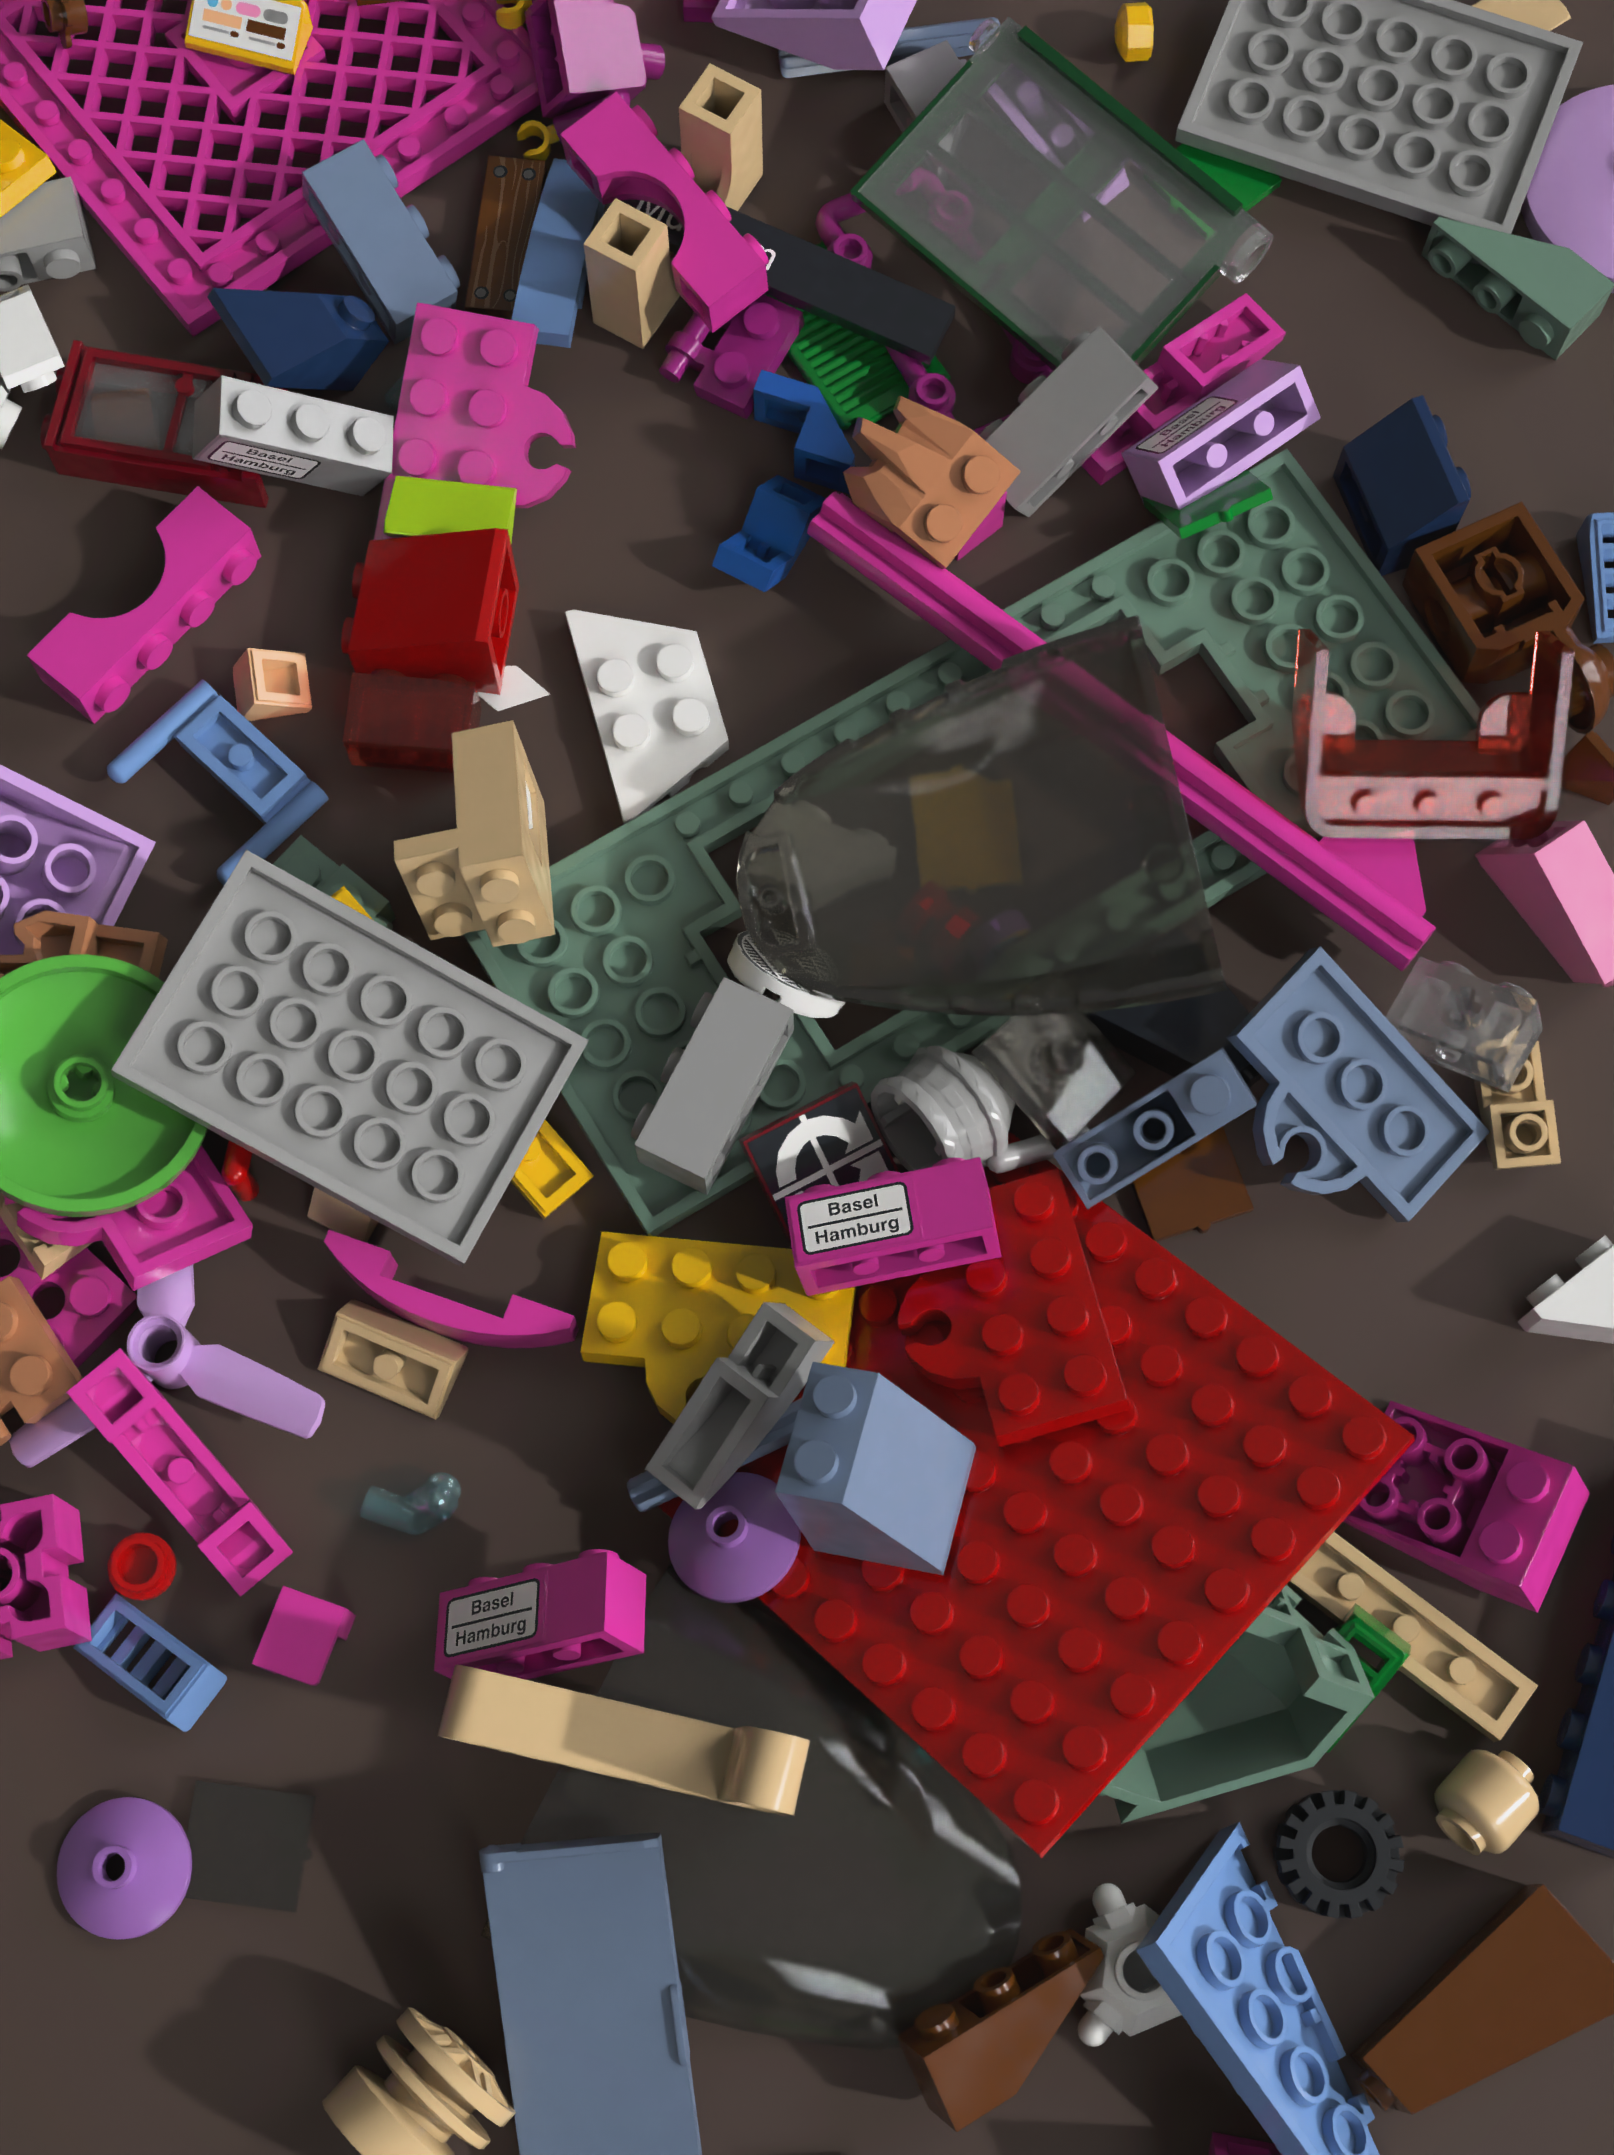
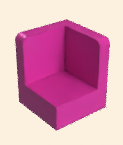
[252,1586,356,1686]

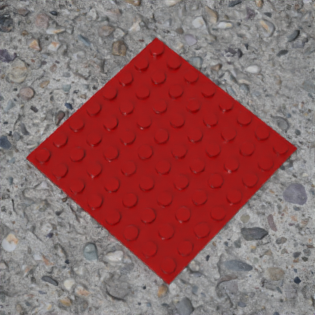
[658,1132,1415,1859]

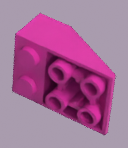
[1343,1400,1590,1613]

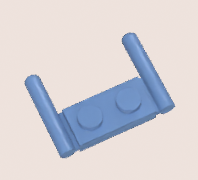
[107,679,329,885]

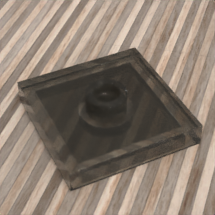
[972,977,1136,1150]

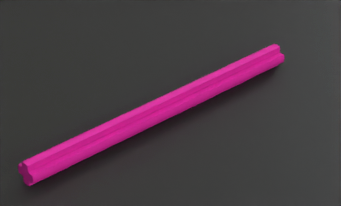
[807,491,1437,971]

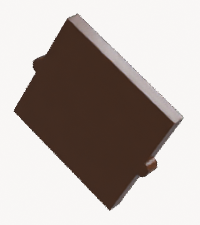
[1131,1126,1254,1242]

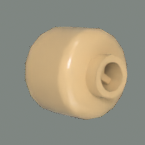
[1434,1750,1539,1855]

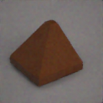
[1546,731,1614,805]

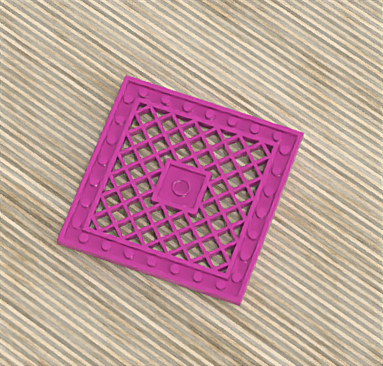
[0,0,541,337]

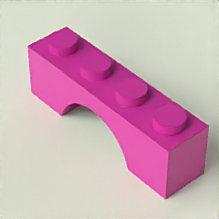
[560,91,769,333]
[27,486,261,724]

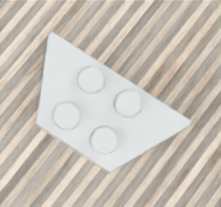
[565,610,729,824]

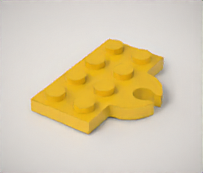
[580,1232,857,1424]

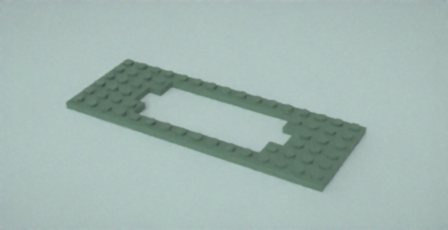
[462,449,1496,1236]

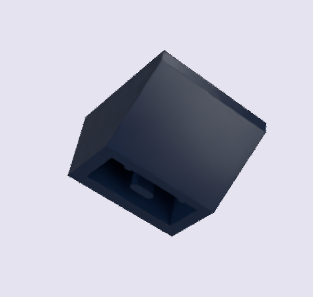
[1333,395,1471,576]

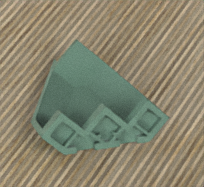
[1099,1585,1374,1824]

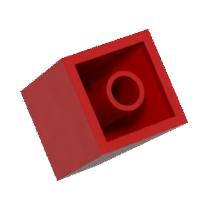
[341,528,519,695]

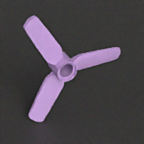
[9,1264,325,1468]

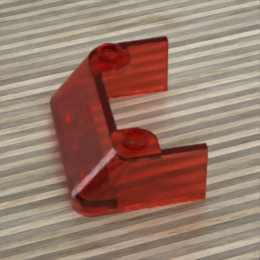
[1292,629,1575,840]

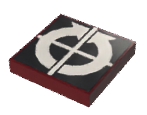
[738,1081,899,1249]

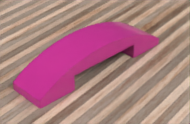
[324,1230,579,1348]
[66,1348,293,1597]

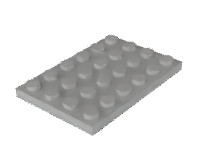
[1175,0,1583,234]
[111,850,589,1267]

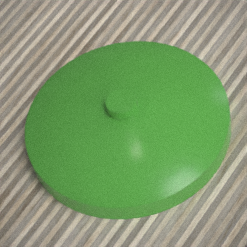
[0,954,208,1217]

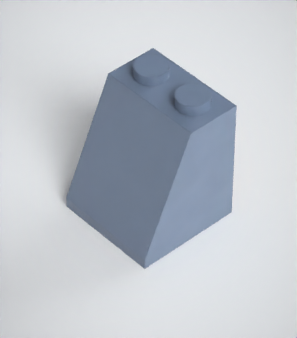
[775,1362,976,1575]

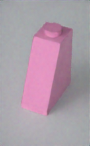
[1475,820,1614,987]

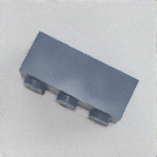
[302,139,460,344]

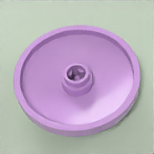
[1521,85,1614,293]

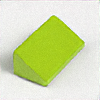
[383,476,517,544]

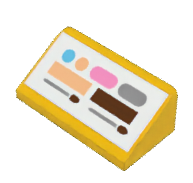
[184,0,313,75]

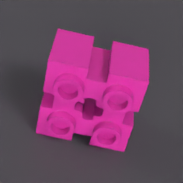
[0,1494,92,1660]

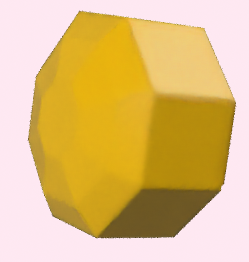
[1115,2,1154,62]

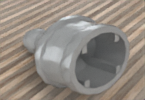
[871,1032,1089,1173]

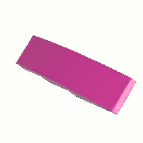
[1081,293,1286,486]

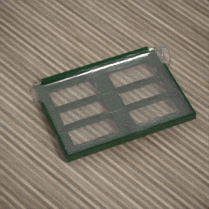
[850,16,1274,370]

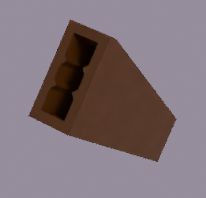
[1350,1884,1614,2115]

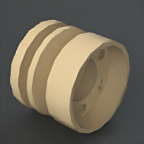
[322,2007,516,2155]

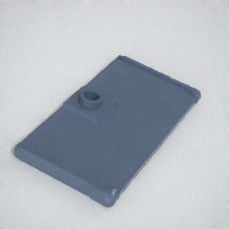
[479,1833,702,2155]

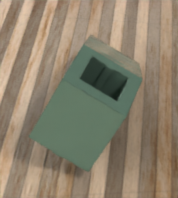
[1421,217,1614,361]

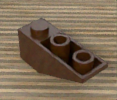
[896,1928,1105,2132]

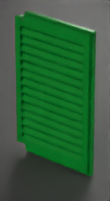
[764,241,951,430]

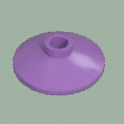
[668,1472,801,1603]
[57,1797,192,1940]

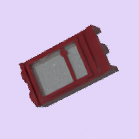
[40,340,288,508]

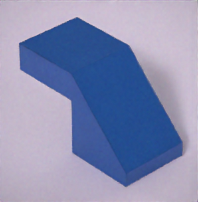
[753,369,855,495]
[712,475,826,592]

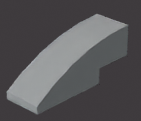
[645,1302,835,1509]

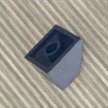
[207,288,389,391]

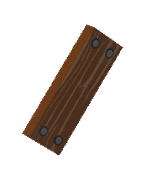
[465,155,547,320]

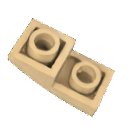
[1470,1041,1561,1170]

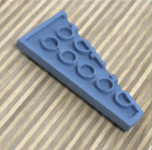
[1136,1822,1380,2155]

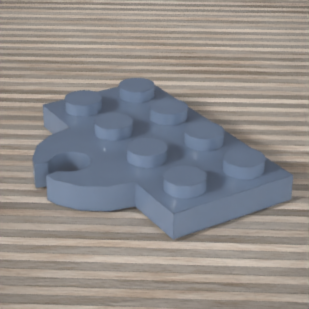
[1226,946,1490,1223]

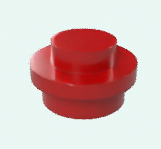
[107,1533,177,1601]

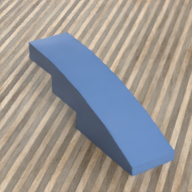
[511,158,605,348]

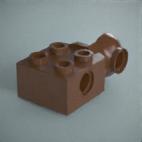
[1402,501,1614,734]

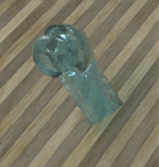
[360,1472,461,1535]

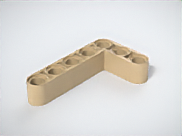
[437,1665,810,1816]

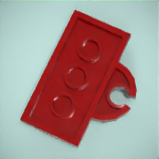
[898,1168,1131,1447]

